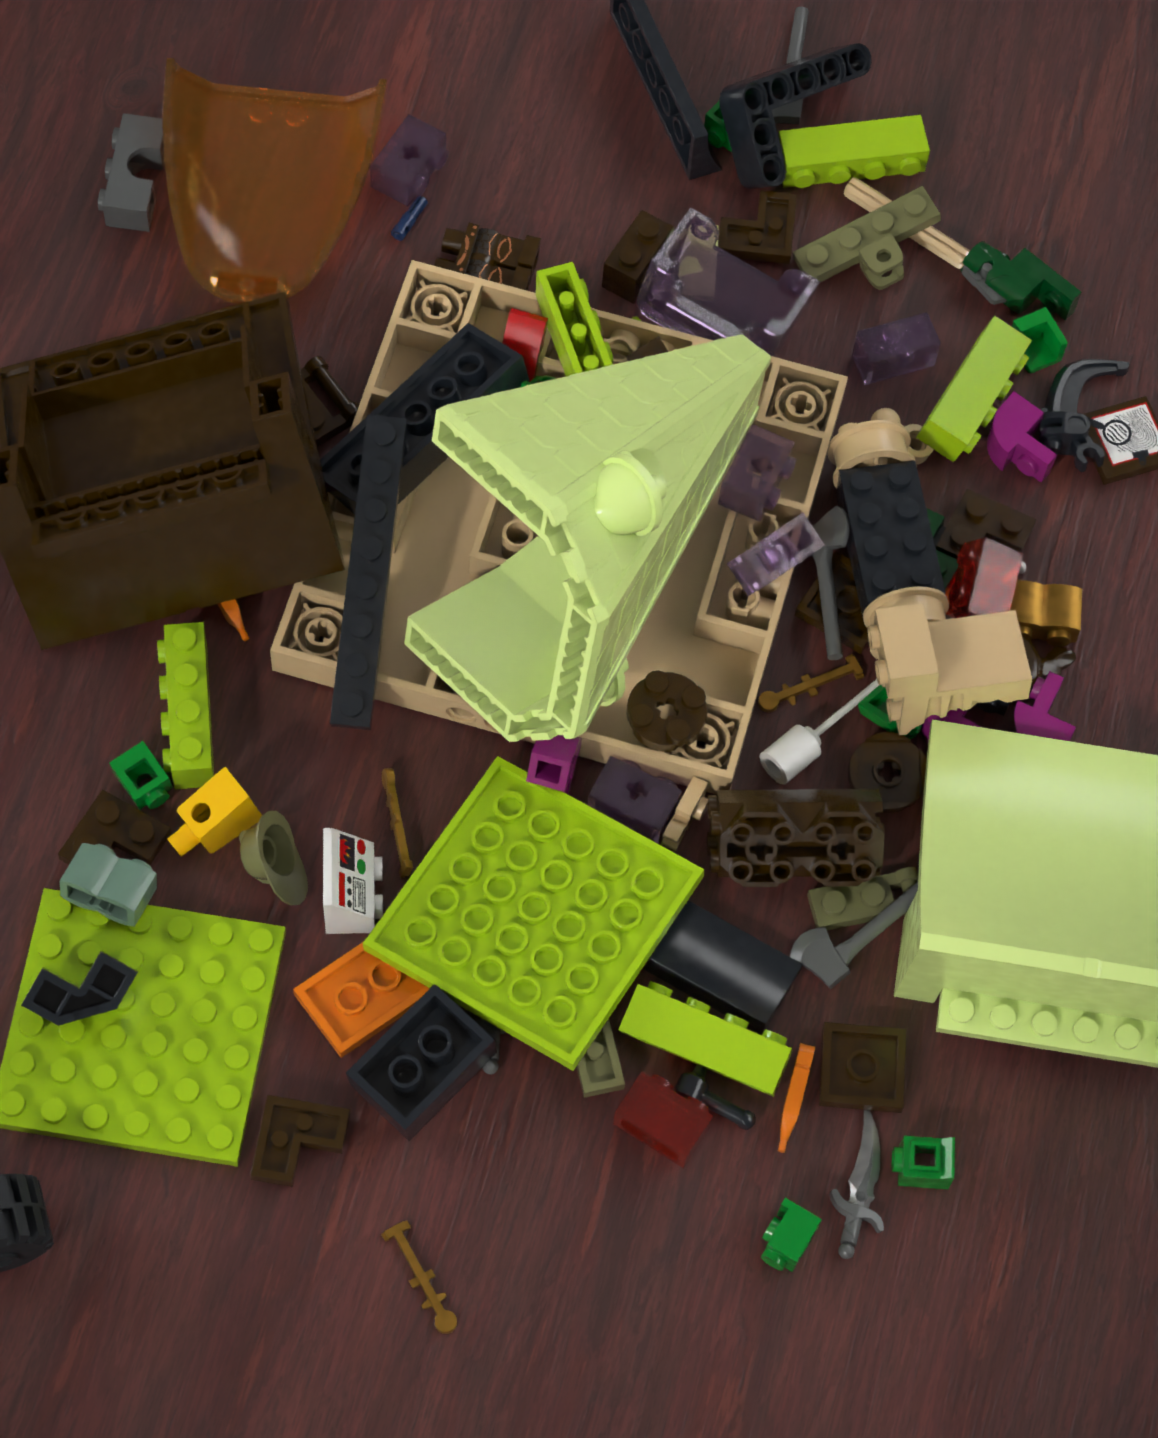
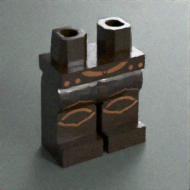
[434,222,541,291]

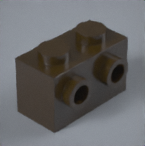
[602,210,675,304]

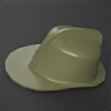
[239,811,308,906]

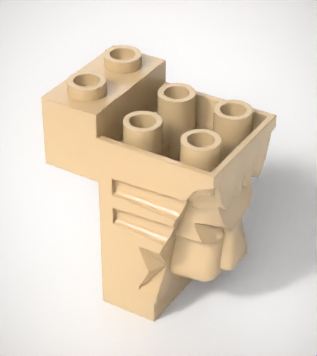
[868,603,1032,736]

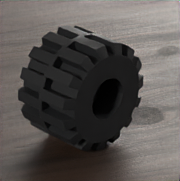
[0,1173,54,1272]

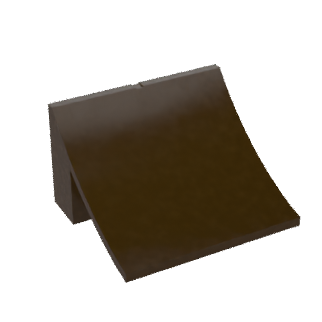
[0,292,345,650]

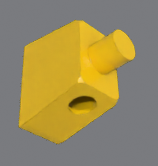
[167,767,262,857]

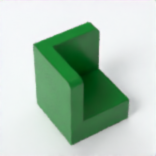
[1012,307,1068,374]

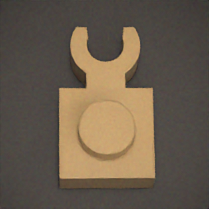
[661,776,708,851]

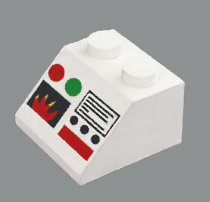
[323,828,383,934]

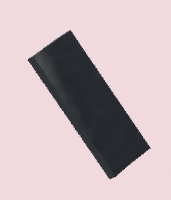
[610,0,722,180]
[320,323,530,514]
[642,901,803,1035]

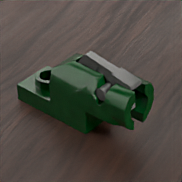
[960,241,1082,321]

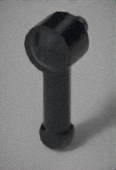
[672,1065,756,1130]

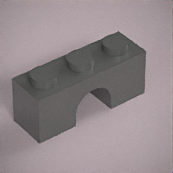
[98,113,169,232]

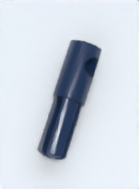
[391,196,428,241]

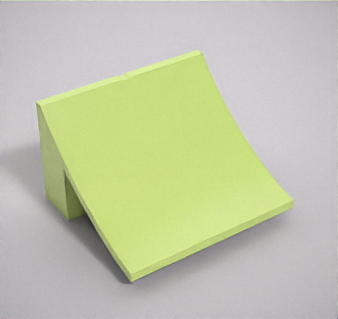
[894,719,1158,1068]

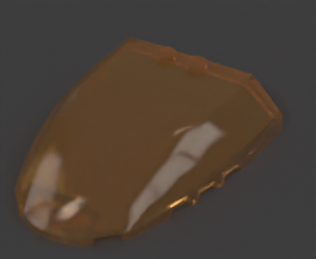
[162,58,388,304]

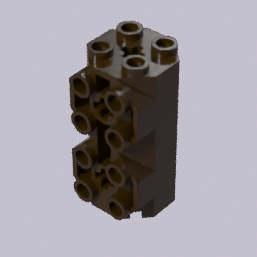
[707,789,885,887]

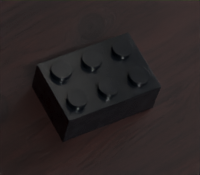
[346,984,497,1141]

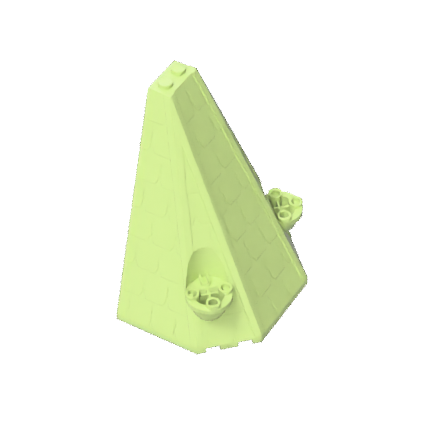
[404,334,771,742]

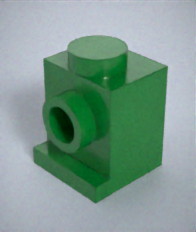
[109,741,173,810]
[761,1197,822,1272]

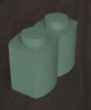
[60,843,157,927]

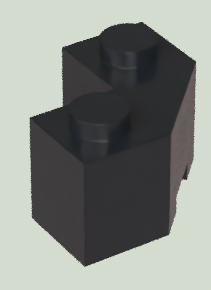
[21,951,138,1026]

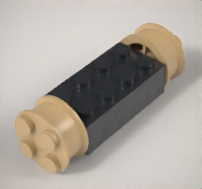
[827,418,949,660]

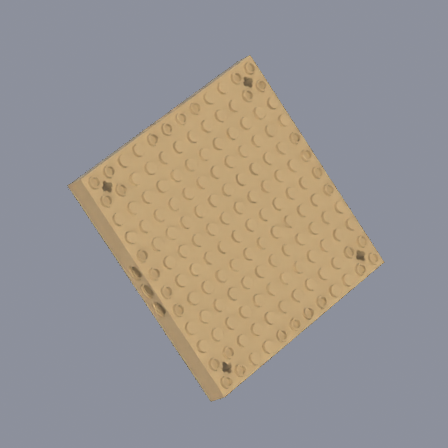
[270,260,848,794]

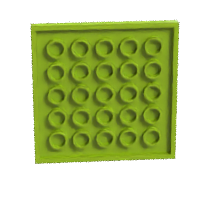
[363,756,704,1071]
[0,888,286,1167]

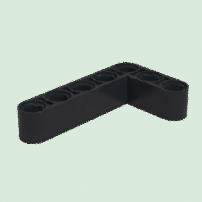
[719,43,872,189]

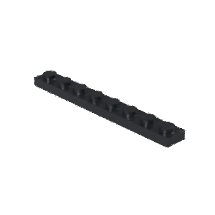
[330,415,407,730]

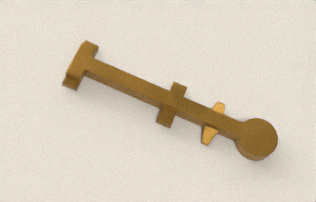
[758,654,864,713]
[382,768,413,878]
[381,1220,457,1334]

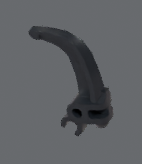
[1039,359,1130,473]

